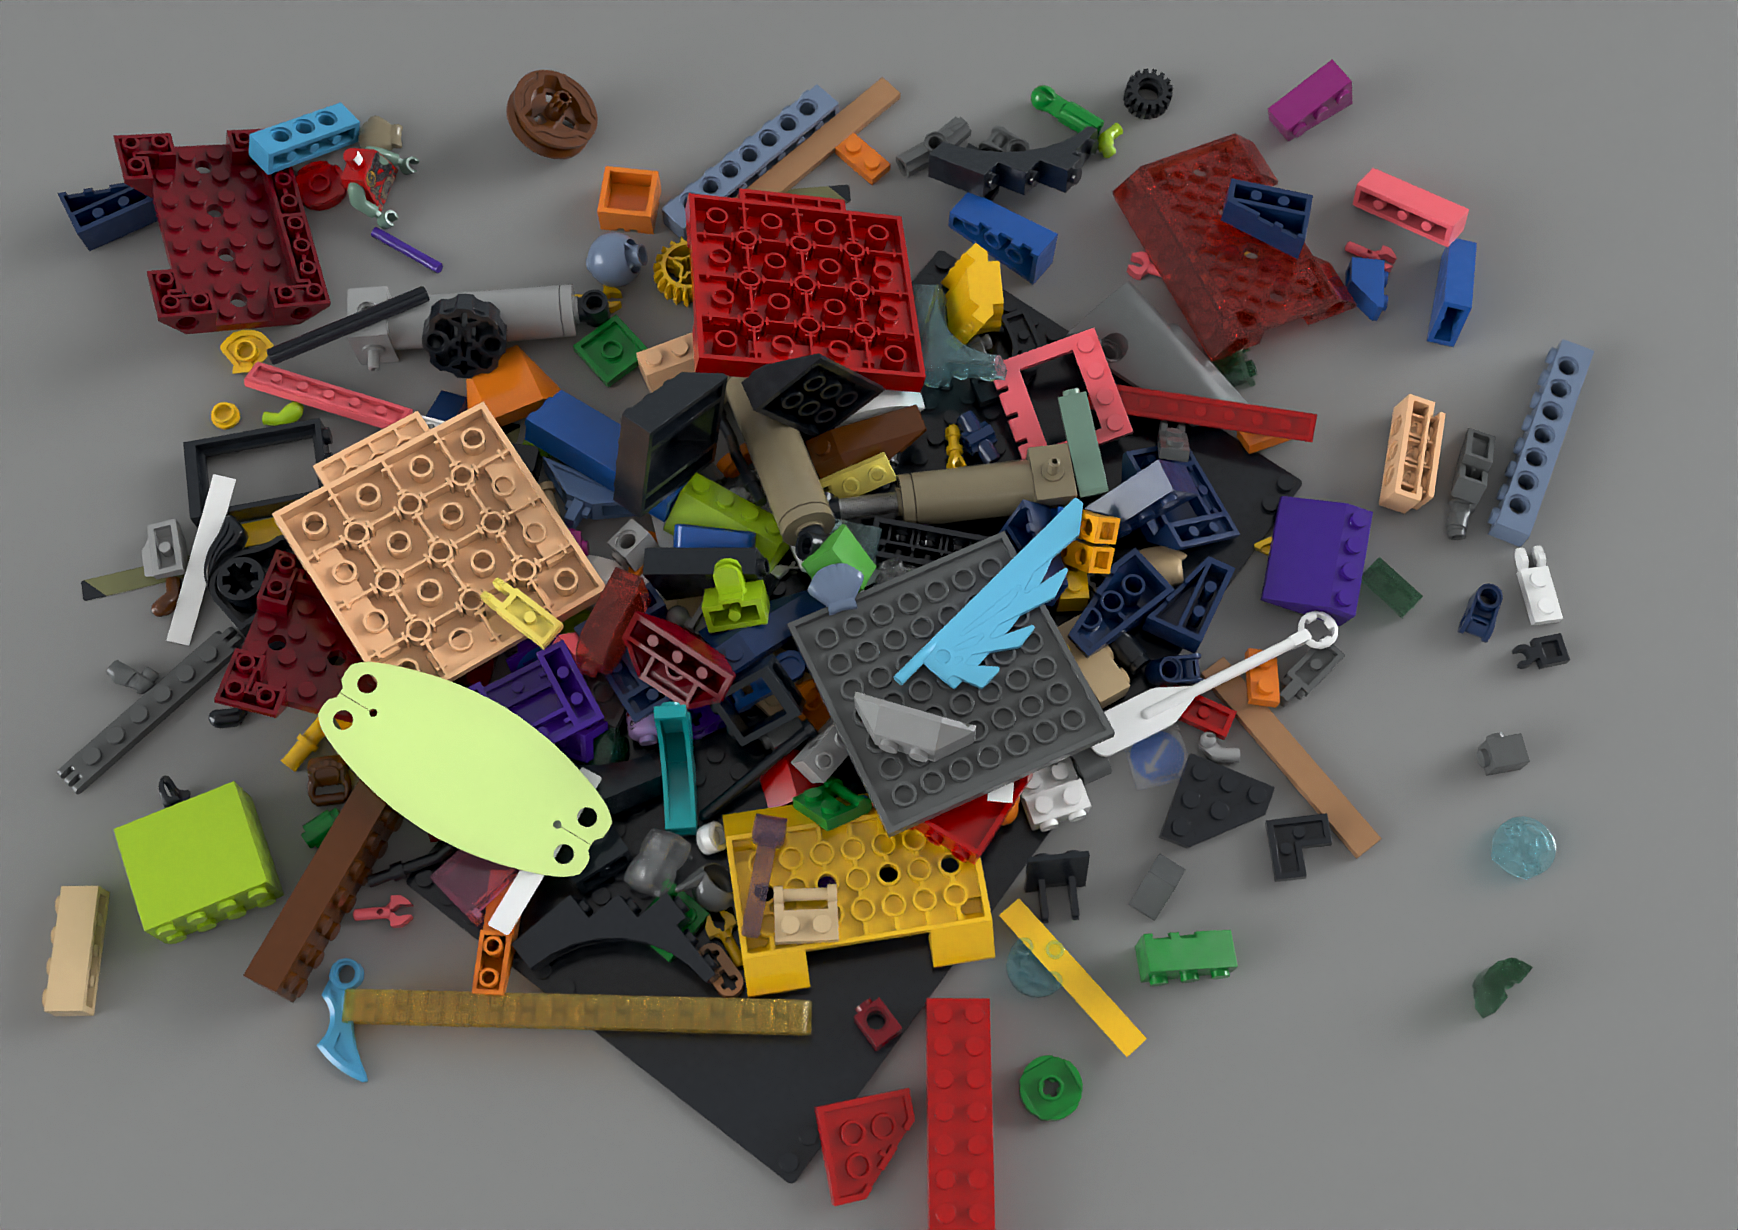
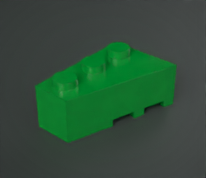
[1135,930,1238,986]

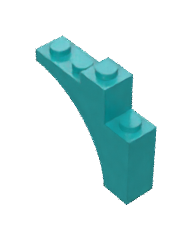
[654,702,698,837]

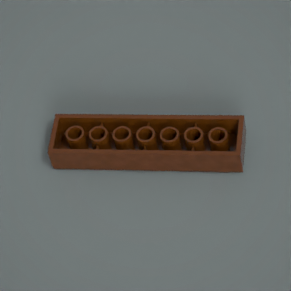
[243,779,404,1003]

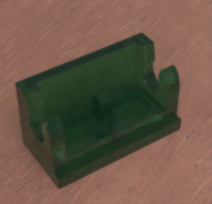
[1361,557,1423,619]

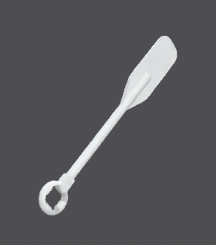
[1091,611,1338,757]

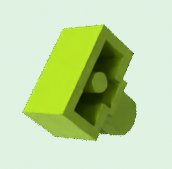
[702,558,770,633]

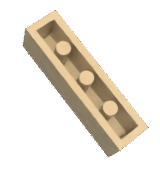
[42,886,110,1016]

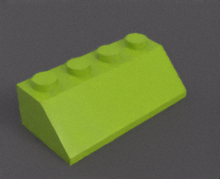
[663,472,790,573]

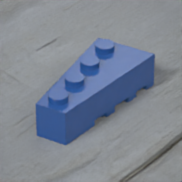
[948,192,1058,285]

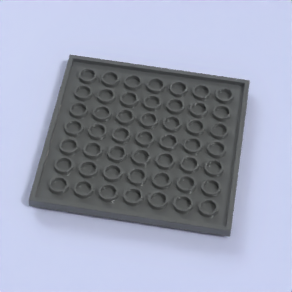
[787,531,1115,838]

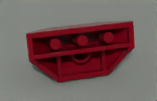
[622,611,736,710]

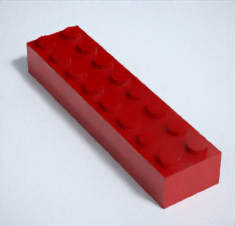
[925,998,995,1230]

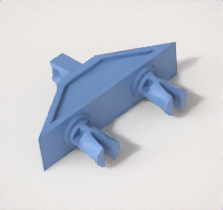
[543,456,636,529]

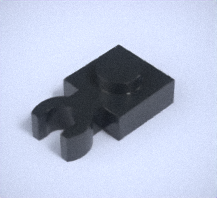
[1512,633,1570,669]

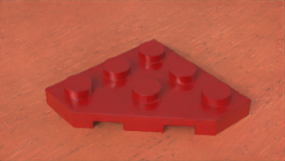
[814,1087,915,1206]

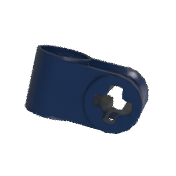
[1458,583,1503,643]
[1145,653,1204,685]

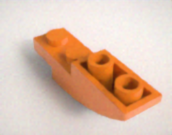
[471,870,521,996]

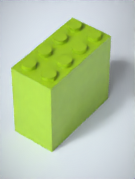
[113,781,284,944]

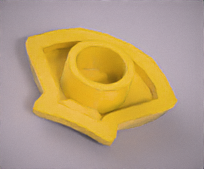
[220,330,274,374]

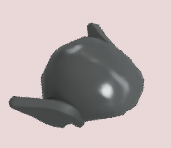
[675,863,737,921]

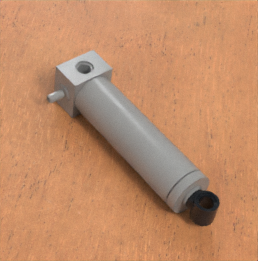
[347,284,611,371]

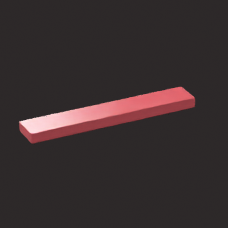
[244,361,413,429]

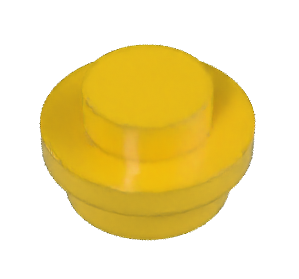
[211,402,240,429]

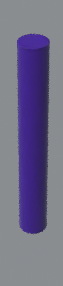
[371,227,443,273]

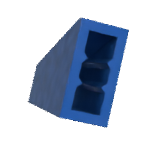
[1427,238,1477,347]

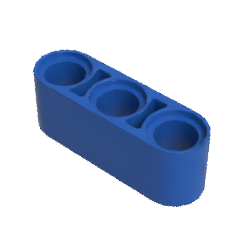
[673,524,756,548]

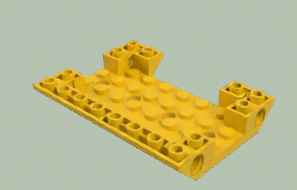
[722,793,995,998]

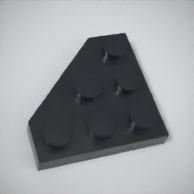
[1159,753,1275,849]

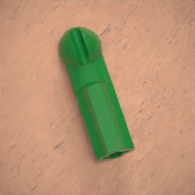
[1031,85,1104,136]

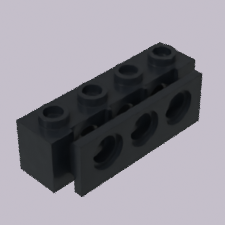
[869,516,989,574]

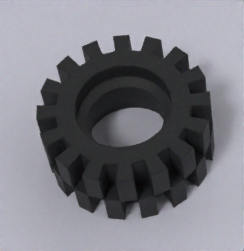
[1123,68,1173,119]

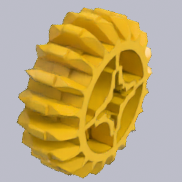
[653,236,693,307]

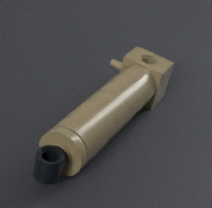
[723,376,835,561]

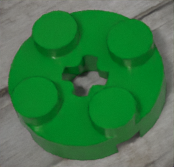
[1019,1055,1083,1121]

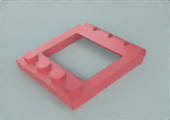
[990,328,1133,459]

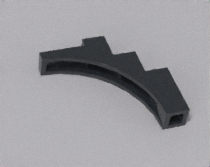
[928,126,1099,198]
[574,754,663,820]
[511,893,721,985]

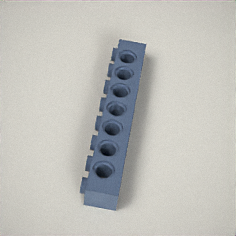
[662,84,839,241]
[1487,339,1594,547]

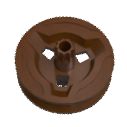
[506,70,598,159]

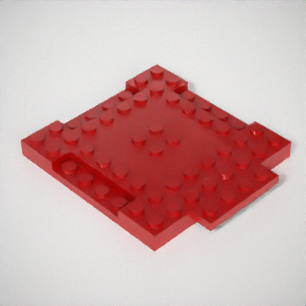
[685,188,926,393]

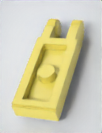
[480,577,564,650]

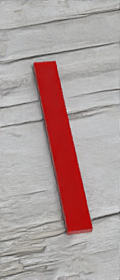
[1088,384,1317,442]

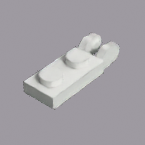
[1514,545,1563,626]

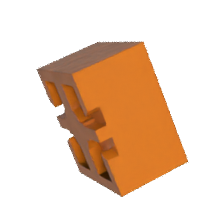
[597,166,661,235]

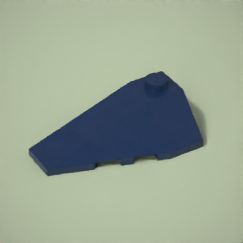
[1067,548,1175,658]
[698,590,826,674]

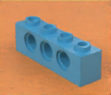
[249,102,360,175]

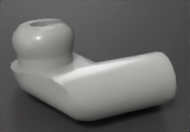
[1198,732,1240,763]

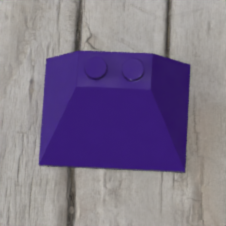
[468,640,605,745]

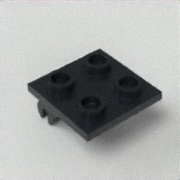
[1024,850,1090,924]

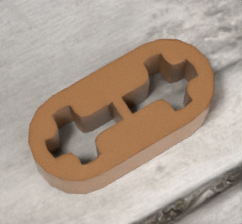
[699,943,744,999]

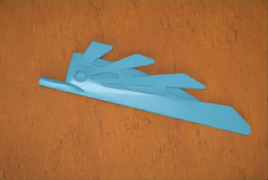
[893,498,1083,689]

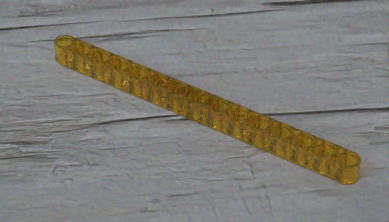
[341,989,812,1035]

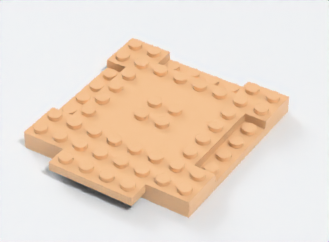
[272,402,608,684]

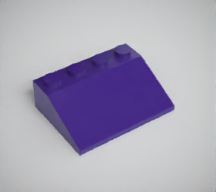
[1260,496,1373,626]

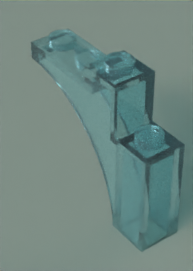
[913,284,1008,388]

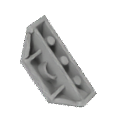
[854,691,976,762]

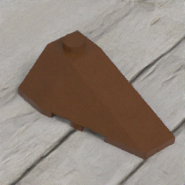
[805,404,927,488]

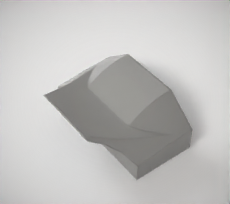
[141,518,188,579]

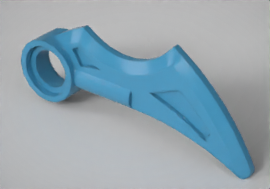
[317,958,368,1082]

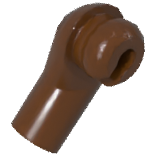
[151,577,181,617]

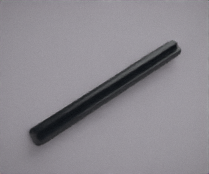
[267,286,430,365]

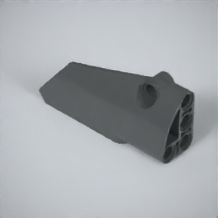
[1066,281,1248,427]

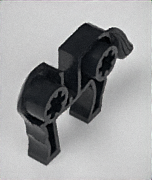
[204,515,339,665]

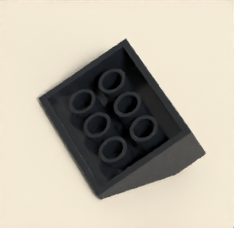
[741,353,884,437]

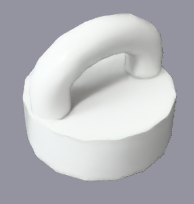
[696,821,726,855]

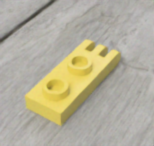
[819,452,896,499]

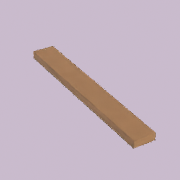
[735,77,901,198]
[1200,656,1382,859]

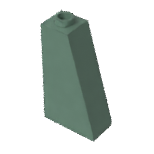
[1058,388,1109,500]

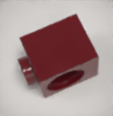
[854,997,902,1052]

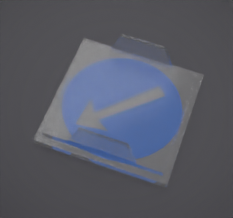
[1125,722,1188,791]

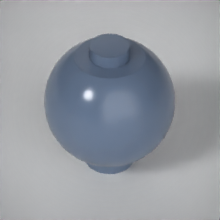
[586,232,648,287]

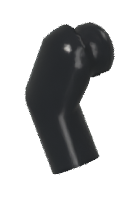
[208,707,249,729]

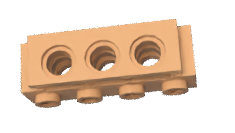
[1379,394,1446,514]

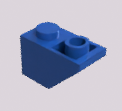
[1345,257,1388,321]

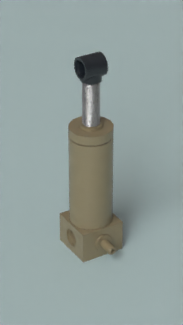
[824,443,1078,526]

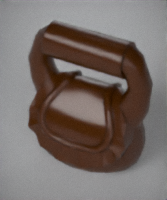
[307,755,352,807]

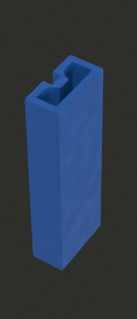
[525,390,700,522]

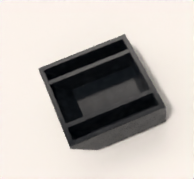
[613,372,728,518]

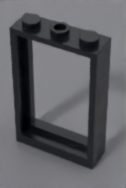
[183,418,333,528]

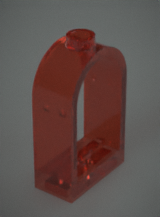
[575,567,651,677]

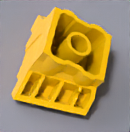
[941,243,1004,353]

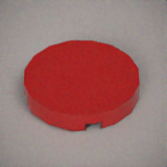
[296,161,347,211]

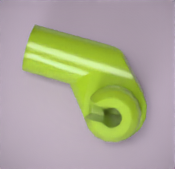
[1097,123,1123,158]
[262,401,304,426]

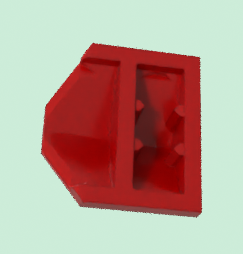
[759,749,824,808]

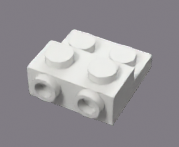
[1020,757,1091,832]

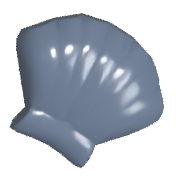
[808,563,864,616]

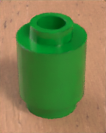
[301,807,340,849]

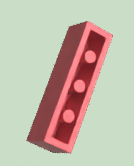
[1353,168,1469,247]

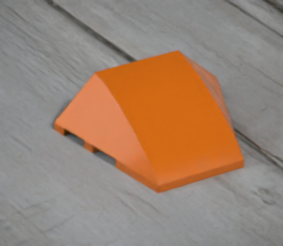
[466,345,561,427]

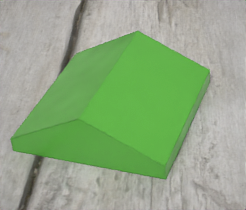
[801,524,876,593]

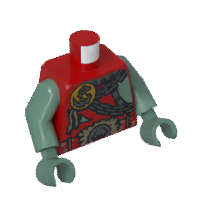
[341,146,419,229]

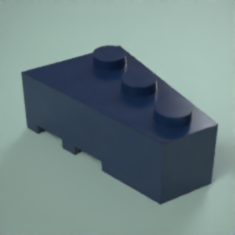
[1221,178,1313,259]
[57,183,158,251]
[999,499,1068,606]
[1142,556,1235,653]

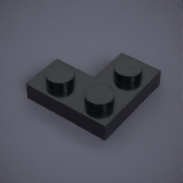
[1265,813,1332,882]

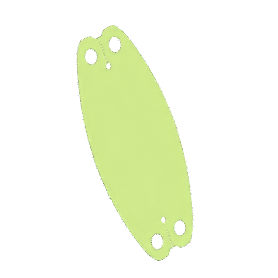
[318,662,612,877]

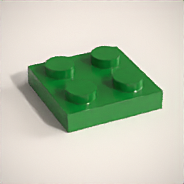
[573,315,648,388]

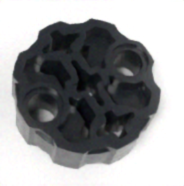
[422,294,507,379]

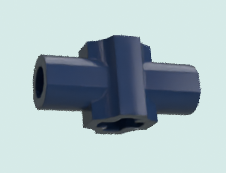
[956,410,1001,464]

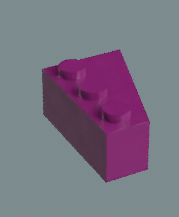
[1268,59,1353,142]

